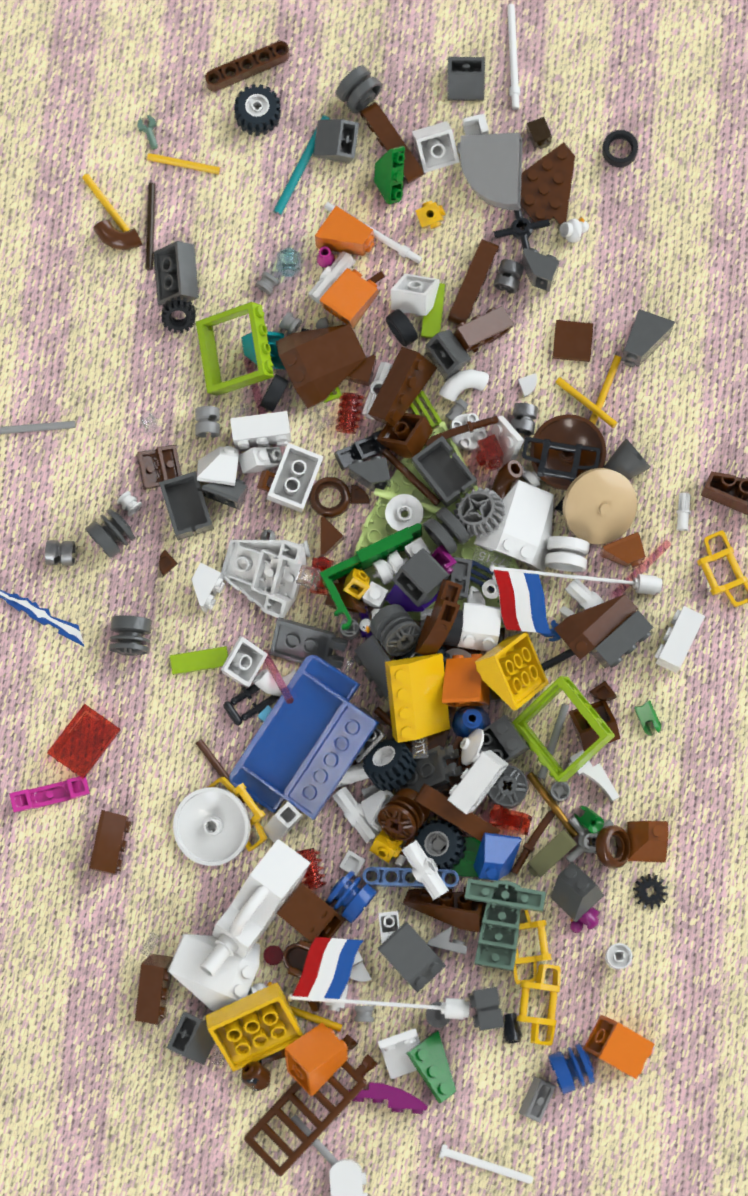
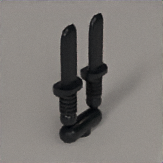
[223,684,280,726]

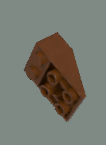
[276,882,345,943]

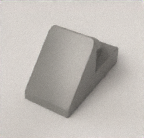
[428,926,468,955]

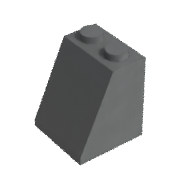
[621,309,675,367]

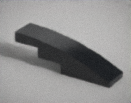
[334,429,390,471]

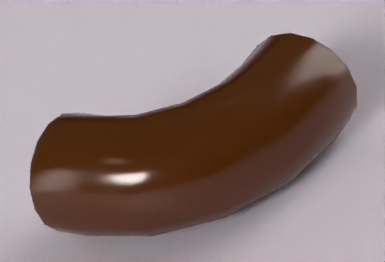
[93,220,143,250]
[491,460,523,500]

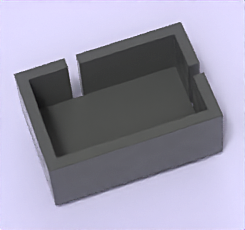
[412,436,477,508]
[159,471,214,540]
[590,610,654,668]
[469,987,504,1031]

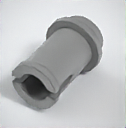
[445,398,469,421]

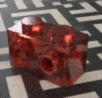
[476,434,504,471]

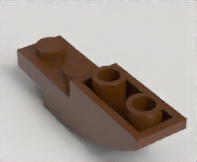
[415,579,463,655]

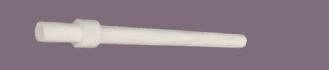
[507,4,521,110]
[324,202,422,264]

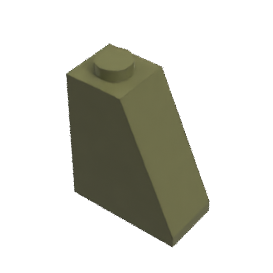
[527,829,577,878]

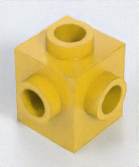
[415,200,446,229]
[369,830,403,863]

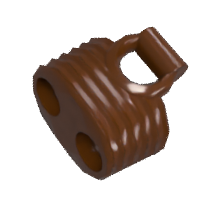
[282,939,312,978]

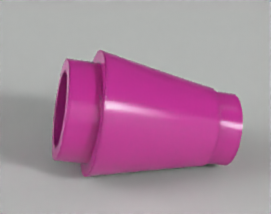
[316,246,335,268]

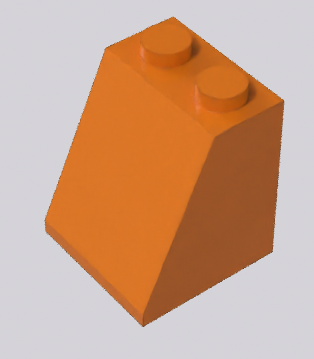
[315,206,375,256]
[319,268,379,328]
[442,654,490,707]
[583,1015,655,1079]
[285,1022,348,1097]

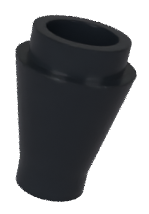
[503,1013,522,1044]

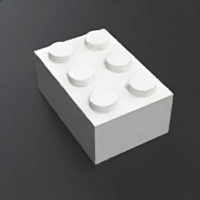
[230,411,292,451]
[266,443,323,513]
[654,606,705,673]
[448,750,509,814]

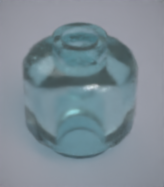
[277,248,301,277]

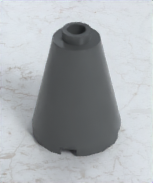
[604,439,651,480]

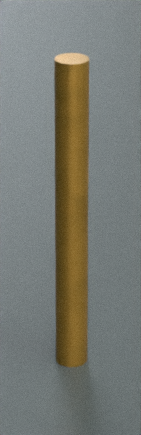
[526,772,579,838]

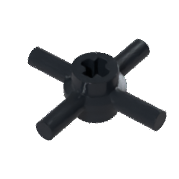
[494,207,550,249]

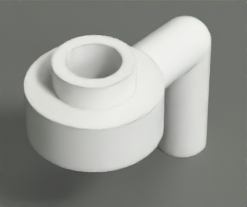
[521,464,541,487]
[482,565,506,599]

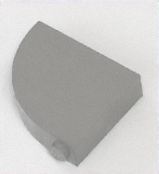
[457,133,523,210]

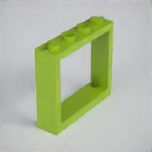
[196,302,274,396]
[512,676,615,782]

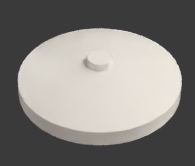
[173,787,251,866]

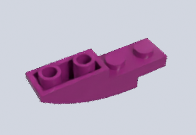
[349,1082,428,1114]

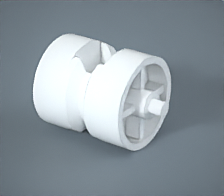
[373,551,408,585]

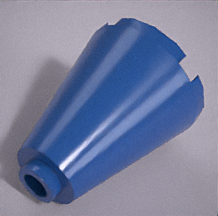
[452,706,491,738]

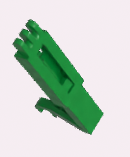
[320,523,422,630]

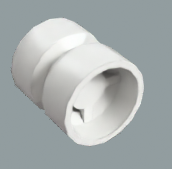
[605,943,632,970]

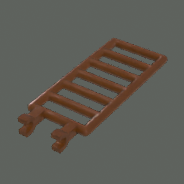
[244,1034,378,1177]

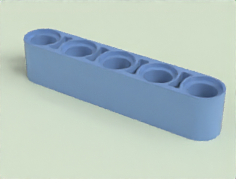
[363,867,460,889]

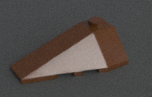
[554,594,638,660]
[403,887,487,933]

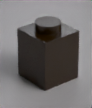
[526,117,552,149]

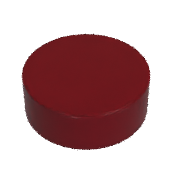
[263,945,283,965]

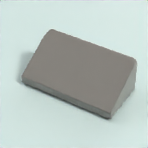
[519,1076,556,1123]

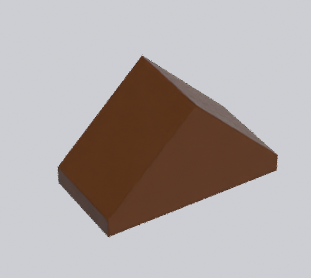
[344,354,376,386]
[321,517,344,558]

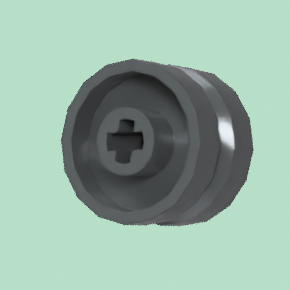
[335,65,382,114]
[423,507,470,555]

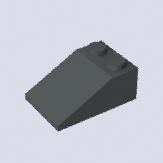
[377,921,446,993]

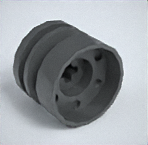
[85,508,136,559]
[370,604,421,657]
[109,615,152,656]
[487,765,528,809]

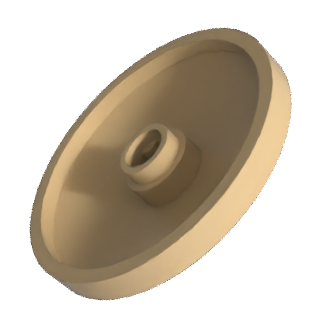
[563,468,637,545]

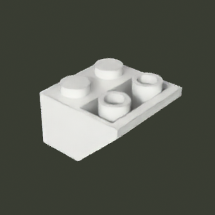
[192,562,225,613]

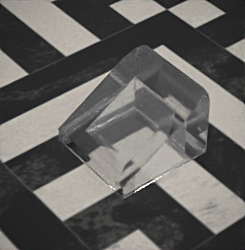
[231,403,250,418]
[296,565,321,591]

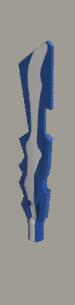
[0,589,84,646]

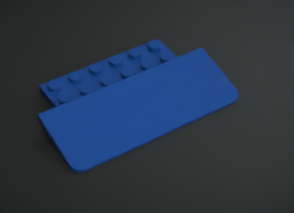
[229,655,379,820]

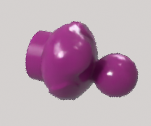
[570,907,600,933]

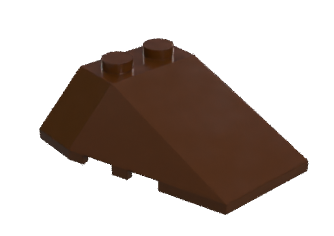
[276,324,367,409]

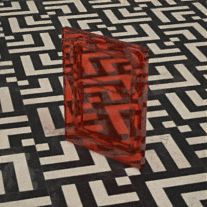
[47,704,121,779]

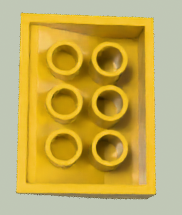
[475,632,549,711]
[385,653,450,743]
[205,982,303,1072]

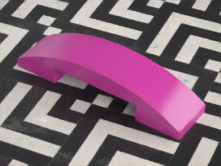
[9,775,90,813]

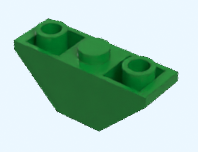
[374,146,405,205]

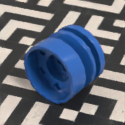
[326,870,377,924]
[548,1043,595,1095]

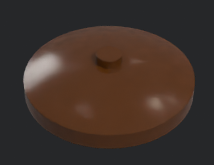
[530,414,607,491]

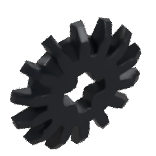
[633,874,668,909]

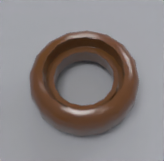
[309,477,351,518]
[595,825,631,869]

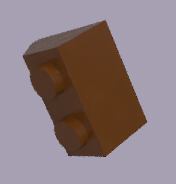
[377,413,433,459]
[569,701,621,751]

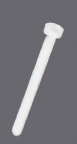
[439,1144,533,1184]

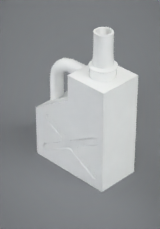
[200,839,310,976]

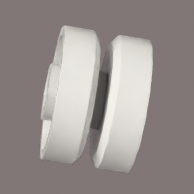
[544,536,590,572]

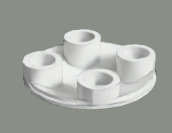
[450,413,487,450]

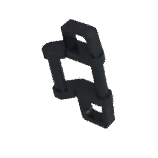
[522,437,601,482]

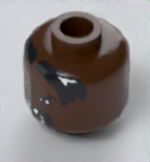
[241,1061,270,1091]

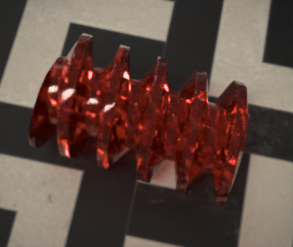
[335,392,364,434]
[297,848,327,890]

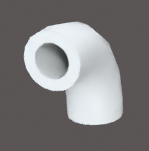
[439,369,489,401]
[253,669,296,696]

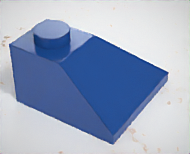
[473,833,522,881]

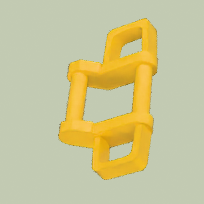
[697,530,748,607]
[208,777,267,851]
[513,910,552,984]
[516,964,561,1046]

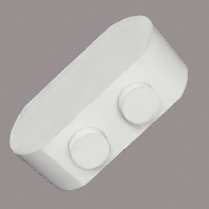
[329,1159,368,1196]

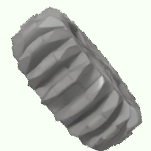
[453,487,505,538]

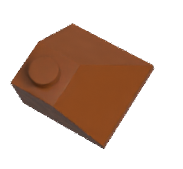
[600,532,646,568]
[627,821,669,862]

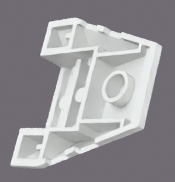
[474,480,554,572]
[221,540,306,618]
[168,934,260,1012]

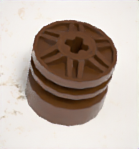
[378,788,430,841]

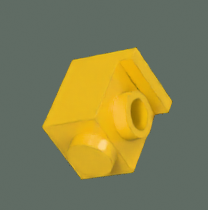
[343,568,370,600]

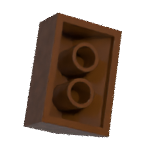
[89,810,131,875]

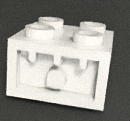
[378,1028,420,1079]

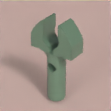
[137,115,158,150]

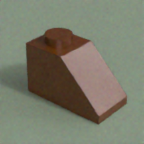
[325,581,366,614]

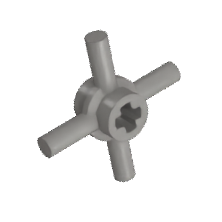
[566,816,614,863]

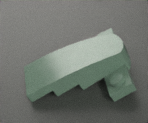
[464,878,546,972]

